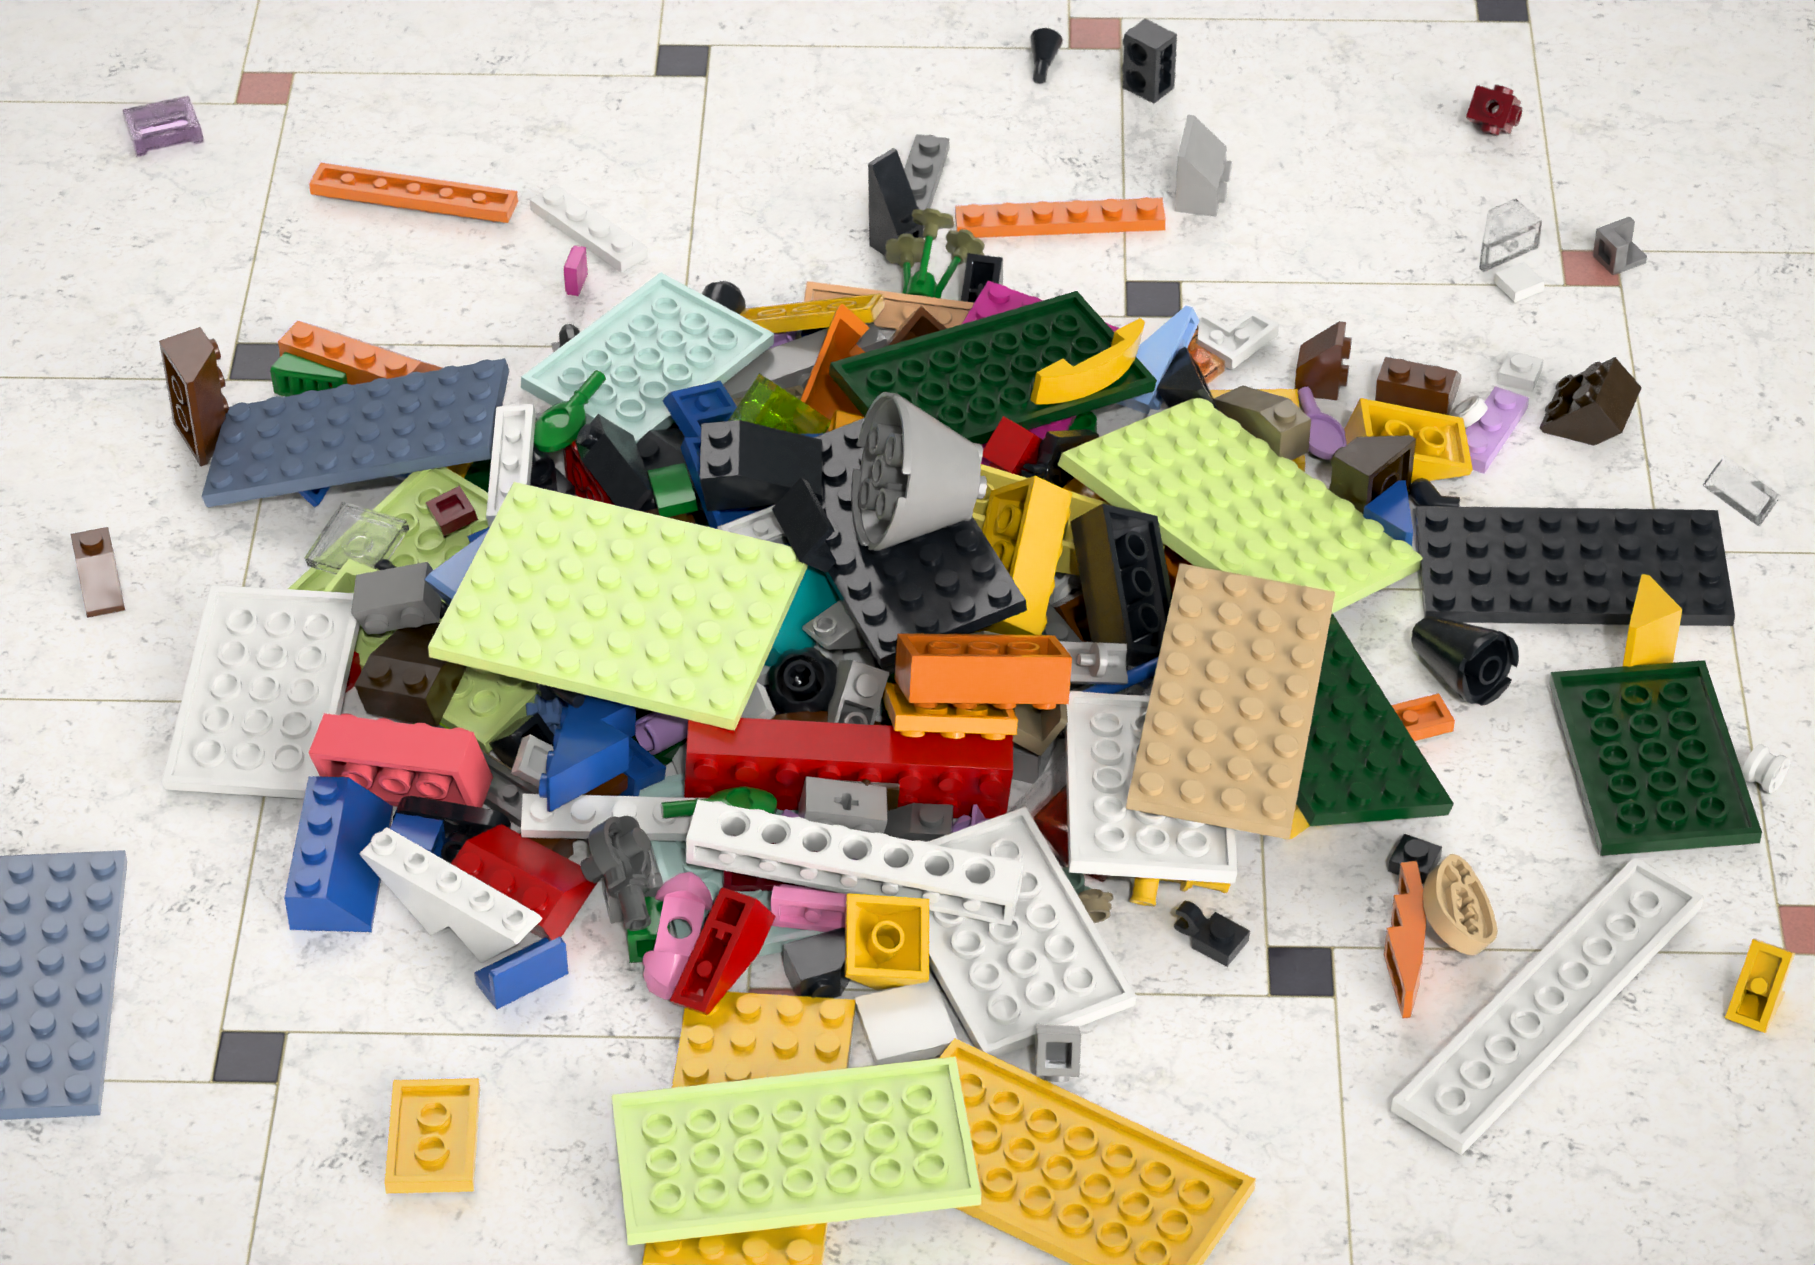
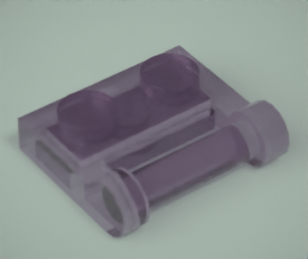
[122,95,204,157]

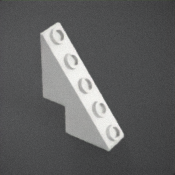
[359,827,543,963]

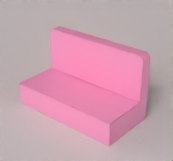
[771,884,847,932]

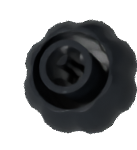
[766,647,837,714]

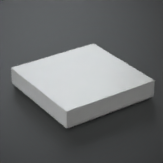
[854,979,957,1065]

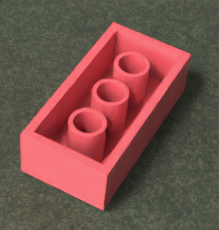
[308,713,493,808]

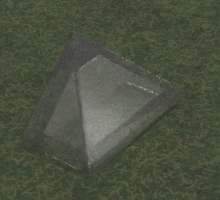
[1702,455,1781,527]

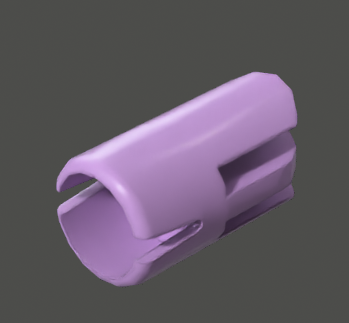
[635,711,688,755]

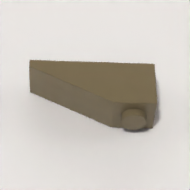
[1214,385,1311,460]

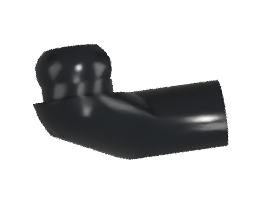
[1409,478,1460,507]

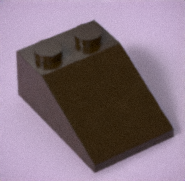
[354,622,467,727]

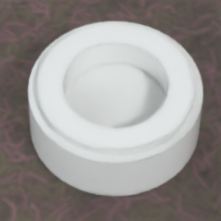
[1450,396,1488,428]

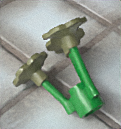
[885,208,985,298]

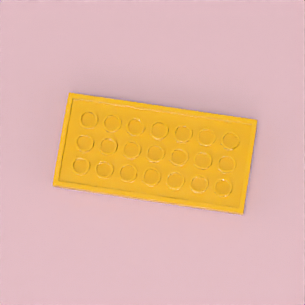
[642,992,856,1265]
[939,1038,1256,1265]

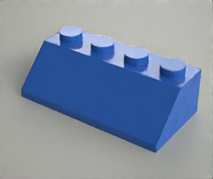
[284,776,393,932]

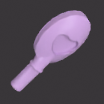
[1298,387,1347,460]

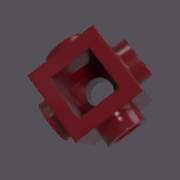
[1466,84,1523,136]

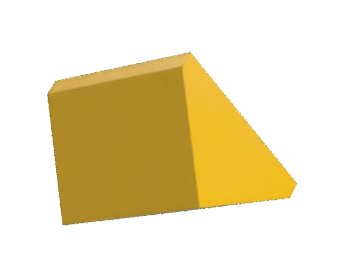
[1622,574,1682,667]
[845,893,929,990]

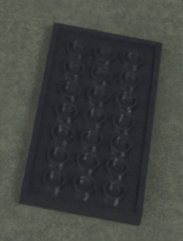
[814,418,1027,669]
[1415,506,1735,626]

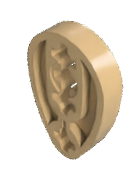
[1423,854,1498,955]

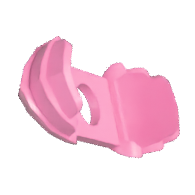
[643,871,713,1000]

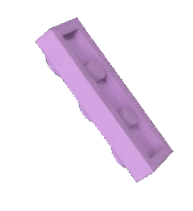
[1466,386,1529,474]

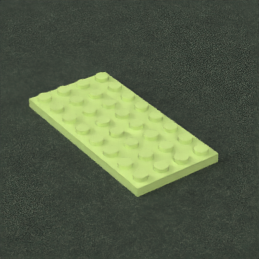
[612,1057,981,1245]

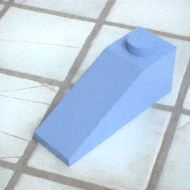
[1117,305,1200,414]

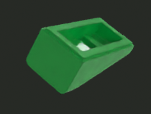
[270,352,348,397]

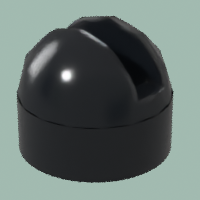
[441,831,473,864]

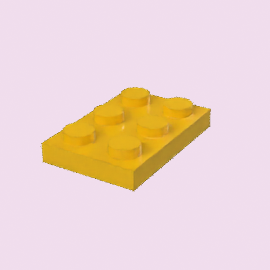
[384,1078,480,1193]

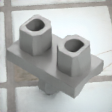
[1060,641,1128,685]

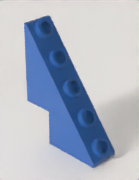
[539,694,636,812]

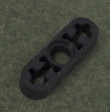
[393,796,511,839]

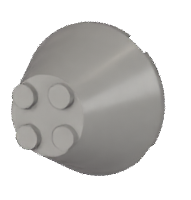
[851,392,987,551]

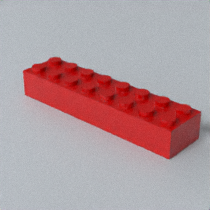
[684,718,1013,819]

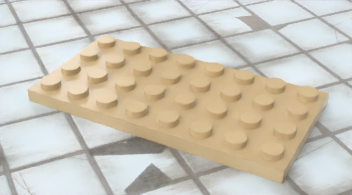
[1126,563,1335,840]

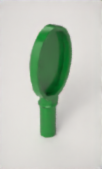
[533,370,606,452]
[661,787,777,819]

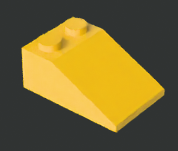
[1344,398,1473,484]

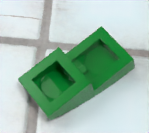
[647,463,698,517]

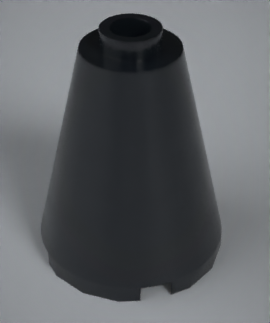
[1411,616,1519,706]

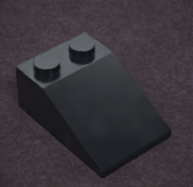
[700,420,823,511]

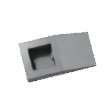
[828,660,890,725]

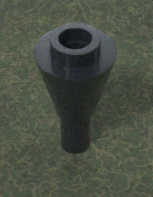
[1030,28,1063,84]

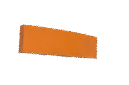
[1384,861,1426,1018]

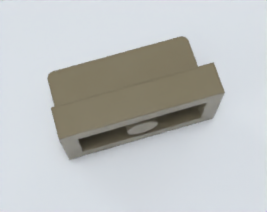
[1013,704,1068,756]

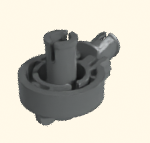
[580,815,651,931]

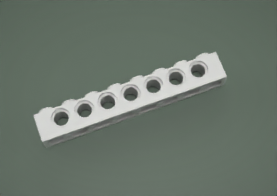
[686,800,1023,926]

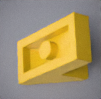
[1725,938,1795,1033]

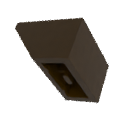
[1539,357,1642,446]

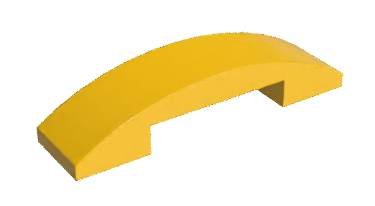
[1030,318,1145,404]

